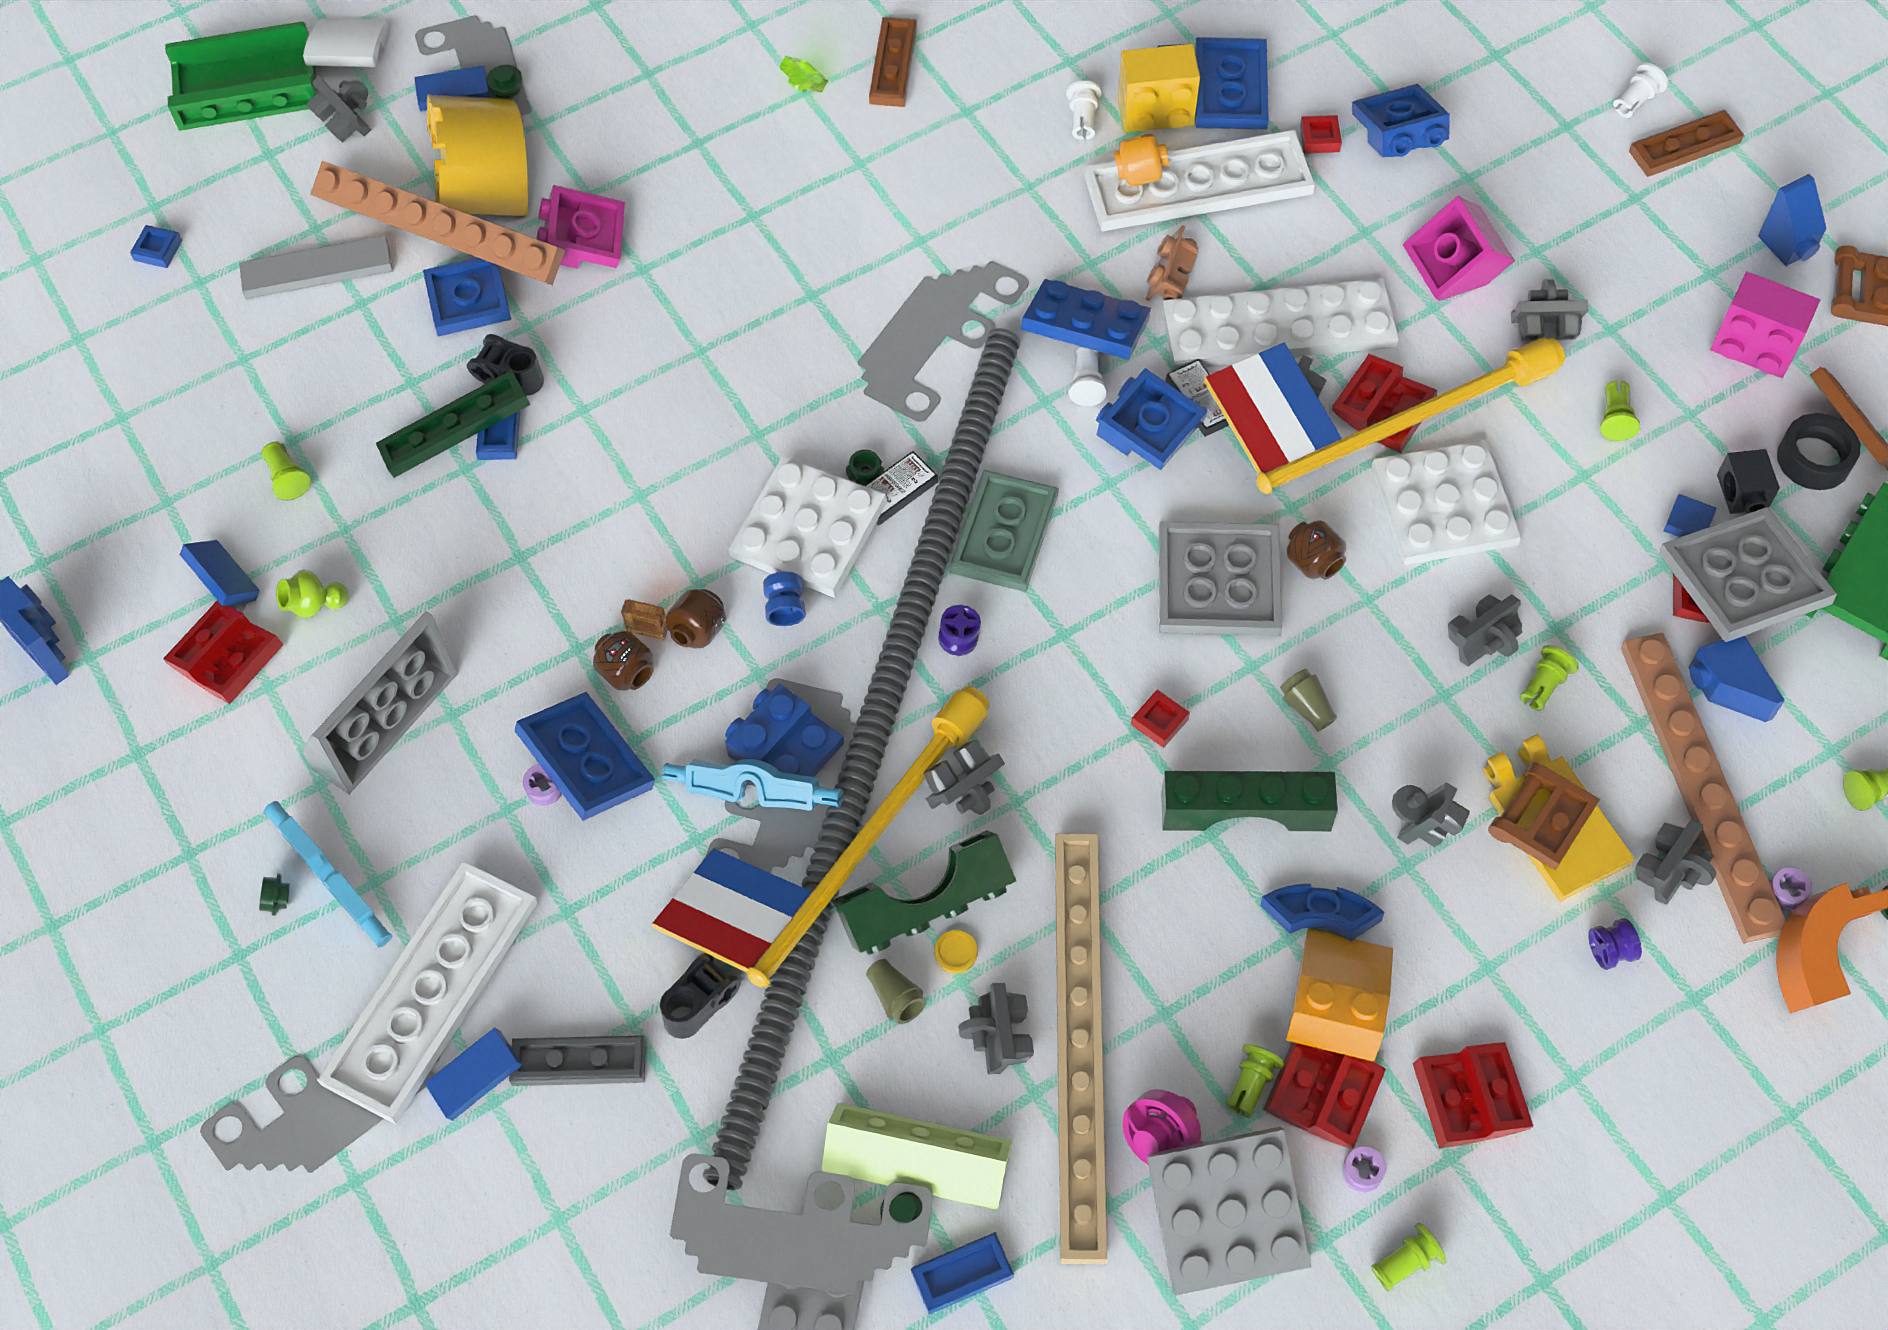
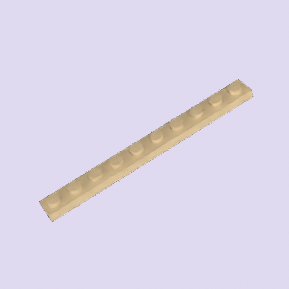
[1055,833,1107,1264]

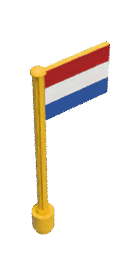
[1203,337,1565,494]
[652,686,990,987]

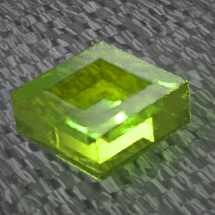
[779,56,829,92]

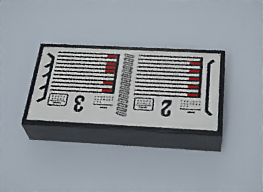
[1165,359,1229,437]
[864,451,938,526]

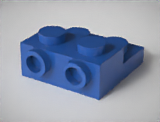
[1352,84,1450,158]
[1096,368,1208,470]
[0,576,70,685]
[725,683,844,777]

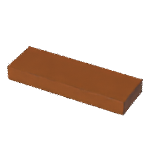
[869,17,917,107]
[1629,110,1744,177]
[1810,366,1888,470]

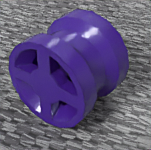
[938,605,981,656]
[1588,918,1642,970]

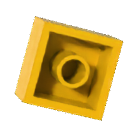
[1118,44,1200,133]

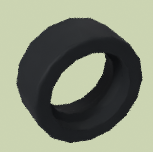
[1777,413,1860,491]

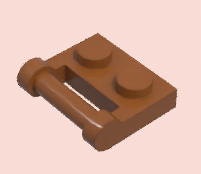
[1831,245,1888,326]
[1488,762,1600,870]

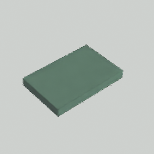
[950,470,1059,592]

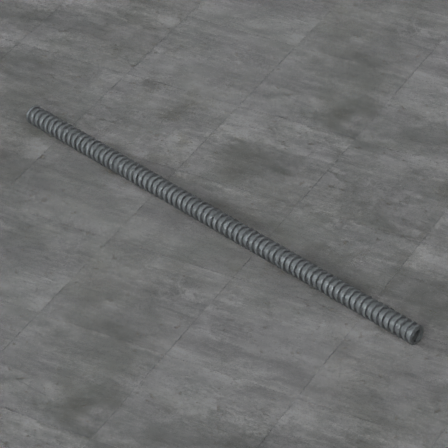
[703,328,1020,1191]

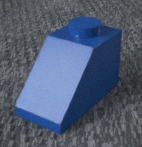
[1758,174,1827,266]
[1688,636,1785,722]

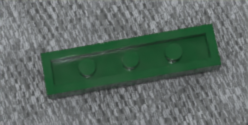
[376,370,531,478]

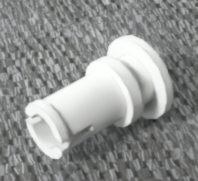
[1613,62,1668,118]
[1066,81,1102,140]
[1069,347,1107,406]

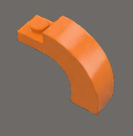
[1776,882,1888,1013]

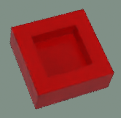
[1300,115,1342,154]
[1131,689,1190,748]

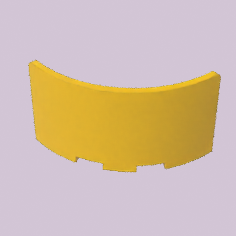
[427,94,528,216]

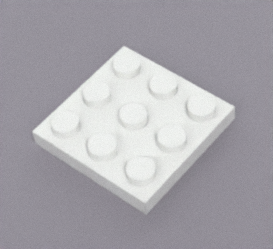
[1371,440,1521,565]
[728,456,887,598]

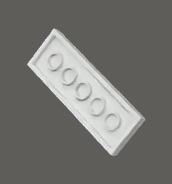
[1084,130,1315,232]
[1162,278,1399,370]
[318,861,538,1124]

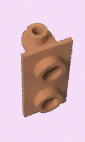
[1146,225,1198,301]

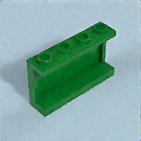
[165,21,318,131]
[1805,482,1888,660]

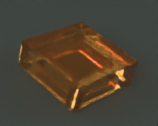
[621,599,668,640]

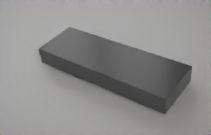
[509,1035,646,1086]

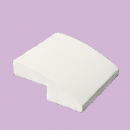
[303,18,390,67]

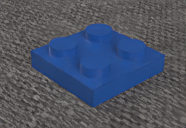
[423,258,512,337]

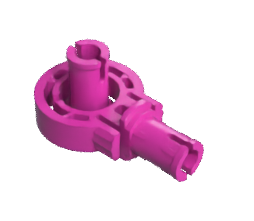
[1122,1089,1203,1165]

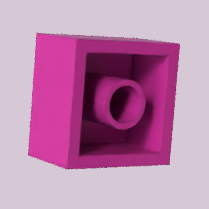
[1710,271,1821,379]

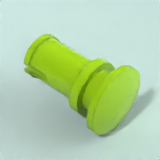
[1600,381,1640,442]
[261,441,311,501]
[1520,645,1579,711]
[1843,768,1888,811]
[1225,1044,1284,1117]
[1371,1222,1447,1291]

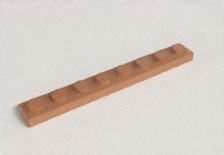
[310,161,565,286]
[1621,632,1786,944]

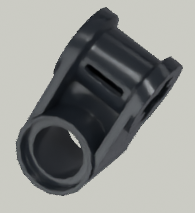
[466,334,544,396]
[660,953,741,1039]

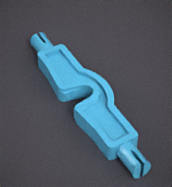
[662,759,843,811]
[263,801,392,947]

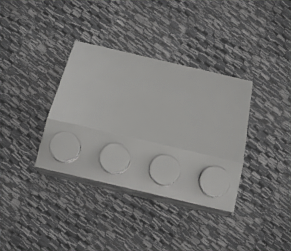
[302,611,458,795]

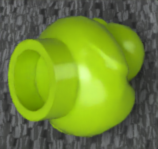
[276,569,349,618]

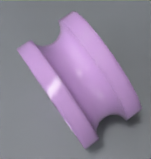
[523,764,562,806]
[1769,867,1812,911]
[1342,1146,1386,1193]

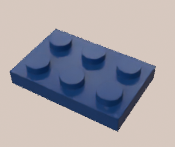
[1195,37,1269,130]
[1021,279,1151,360]
[515,692,655,821]

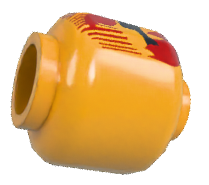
[1114,134,1169,186]

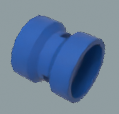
[763,571,806,626]

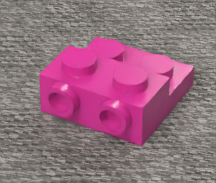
[536,185,625,269]

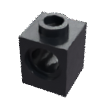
[1717,449,1780,514]

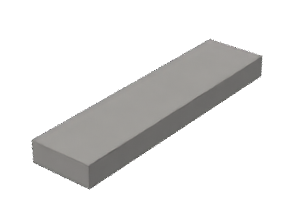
[239,235,393,299]

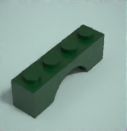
[1161,771,1338,832]
[833,830,1016,955]

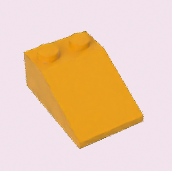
[1286,928,1393,1062]

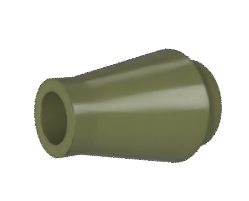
[1280,669,1338,732]
[866,959,926,1024]

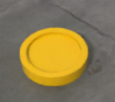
[934,930,978,974]

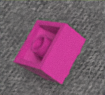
[1402,196,1515,301]

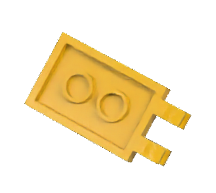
[1483,734,1635,902]

